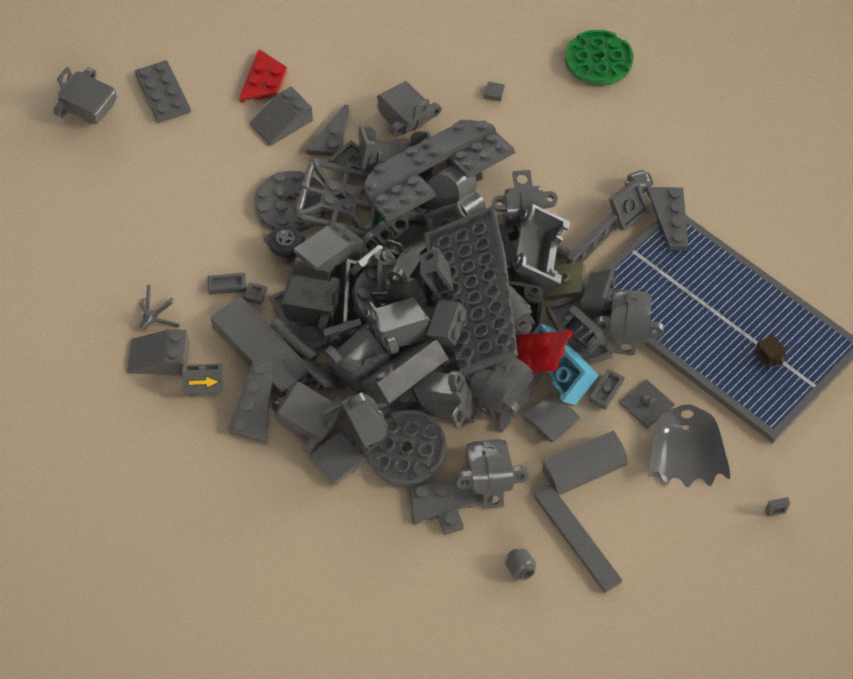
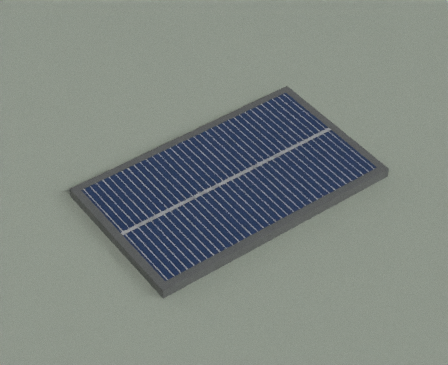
[581,215,853,443]

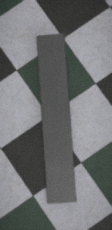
[534,485,622,593]

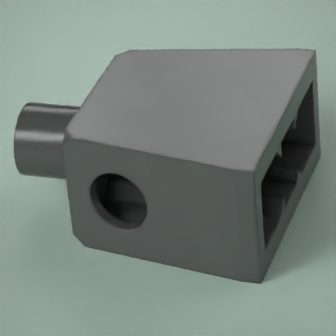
[420,247,454,296]

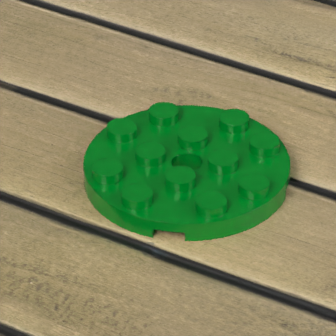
[565,30,634,85]

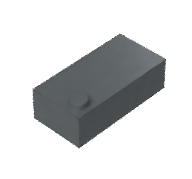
[360,339,448,403]

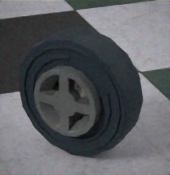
[269,226,302,257]

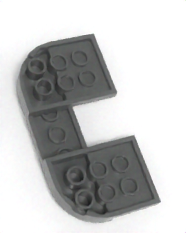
[365,120,515,223]

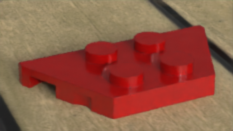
[239,49,287,103]
[515,330,573,373]

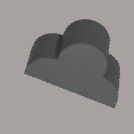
[421,164,486,216]

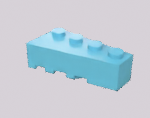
[532,324,599,405]

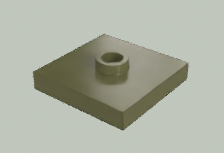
[545,261,585,300]

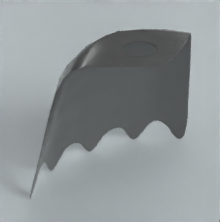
[648,404,730,487]

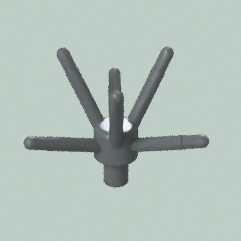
[139,285,180,330]

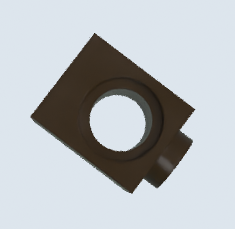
[754,334,787,369]

